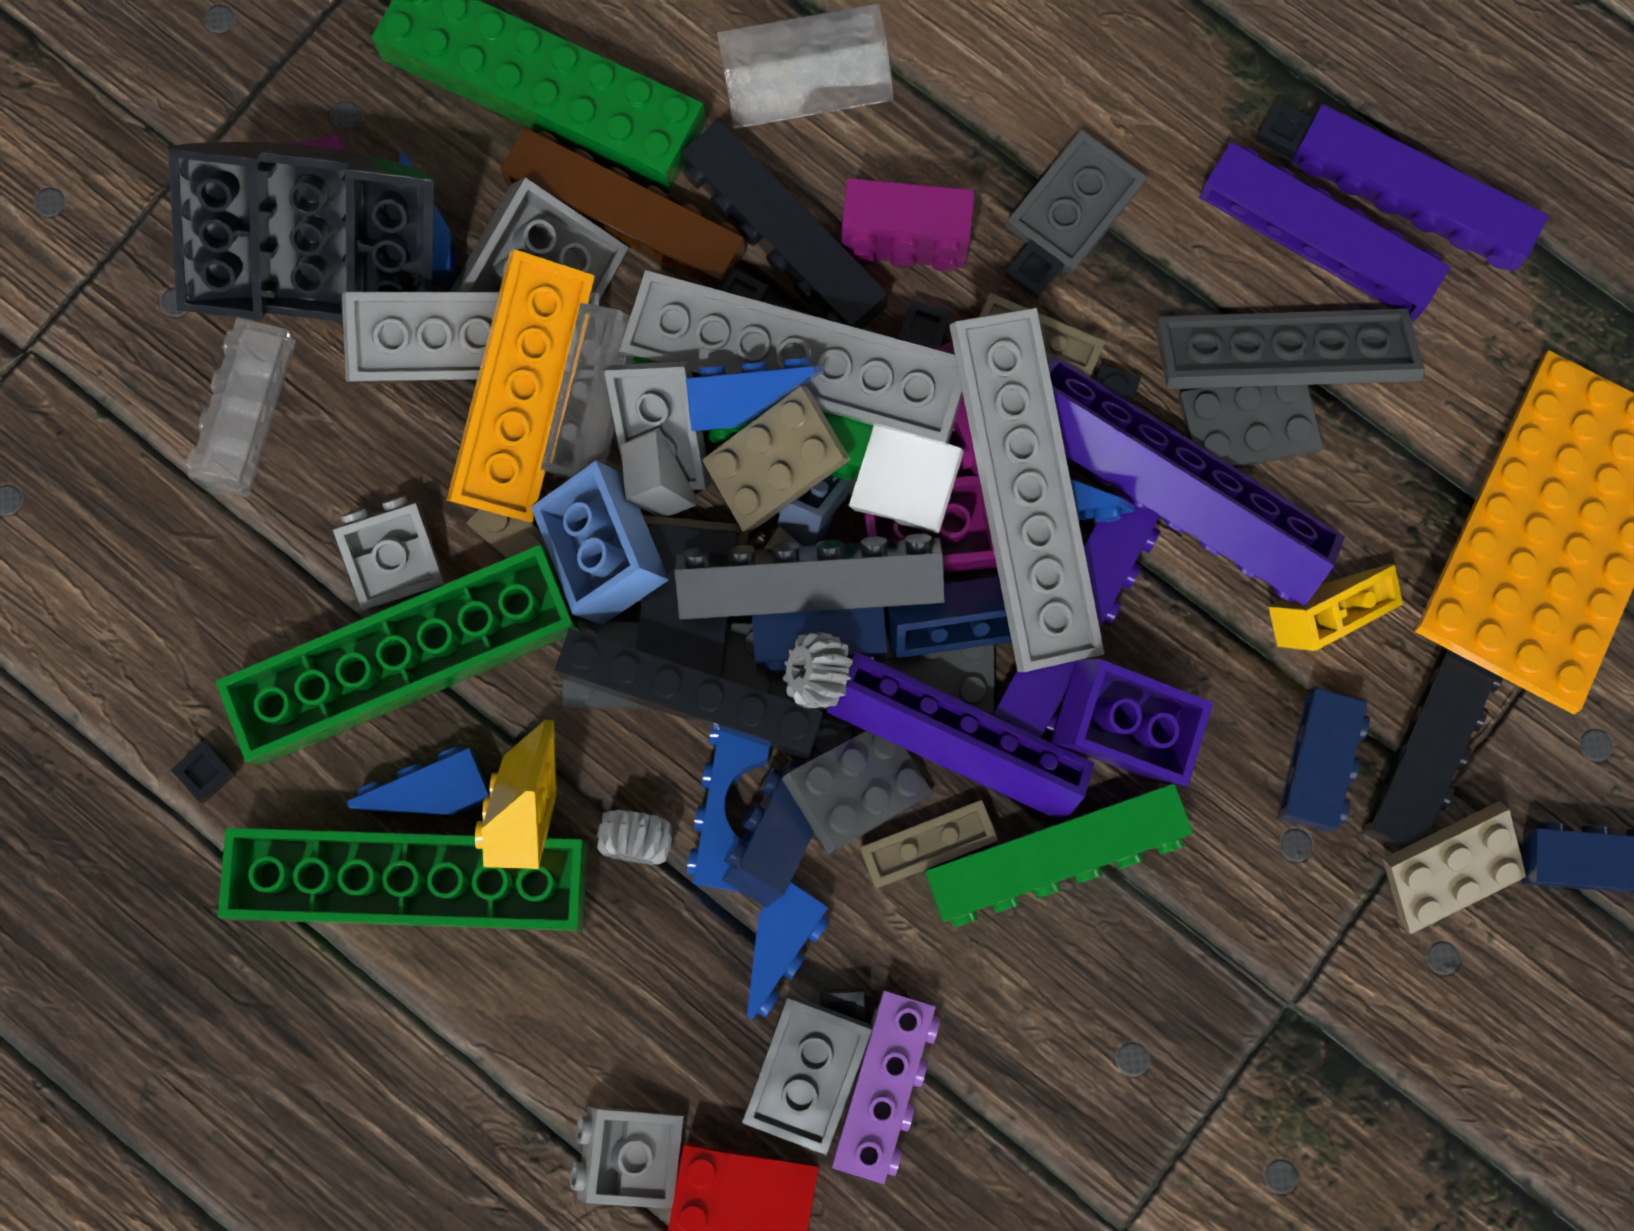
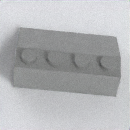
[449,178,629,300]

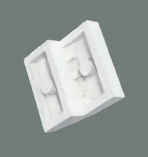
[849,426,964,533]

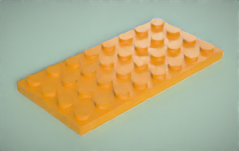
[1414,350,1634,715]

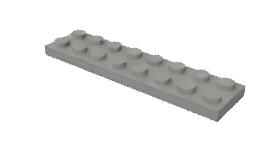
[619,270,963,446]
[949,308,1104,672]

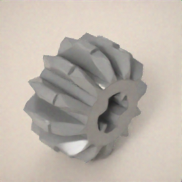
[783,632,853,709]
[597,810,672,865]

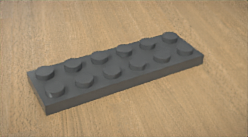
[1156,309,1425,389]

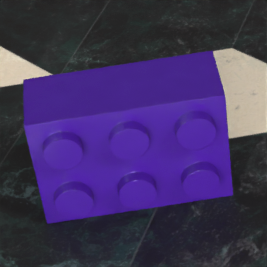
[1051,659,1213,787]

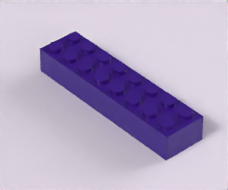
[1048,355,1345,606]

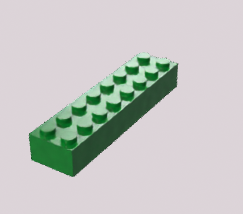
[371,0,706,193]
[215,545,581,765]
[218,828,588,932]

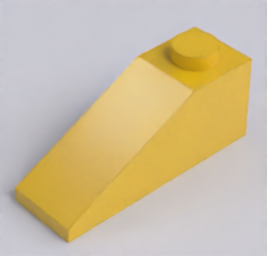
[1268,564,1403,651]

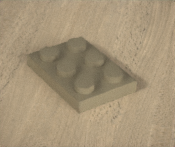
[702,386,851,533]
[1383,801,1526,934]

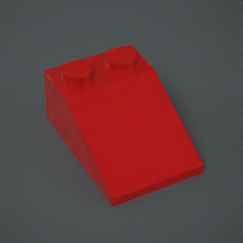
[668,1142,819,1231]

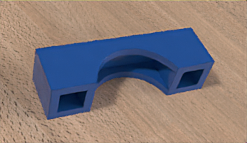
[687,728,771,893]

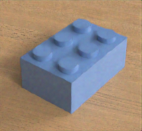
[531,461,669,625]

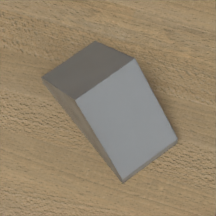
[621,428,699,517]

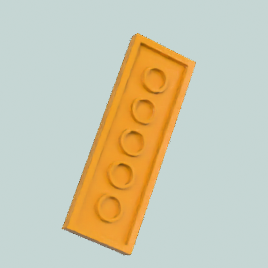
[446,249,595,523]

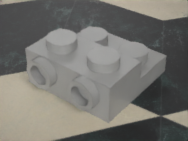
[333,495,445,611]
[570,1106,684,1209]

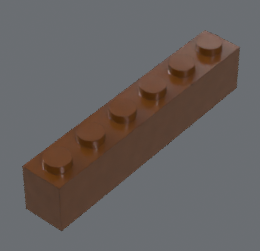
[500,128,745,290]

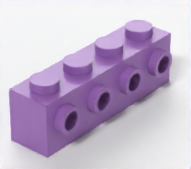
[832,991,941,1184]

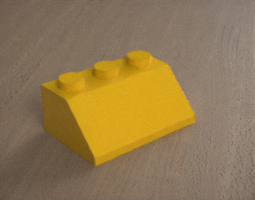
[475,720,557,869]

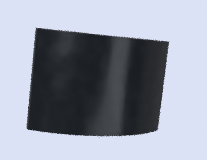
[168,142,435,322]

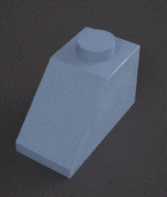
[777,475,856,546]

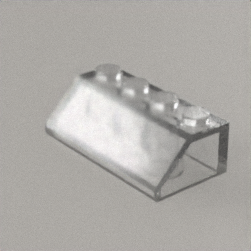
[717,4,893,129]

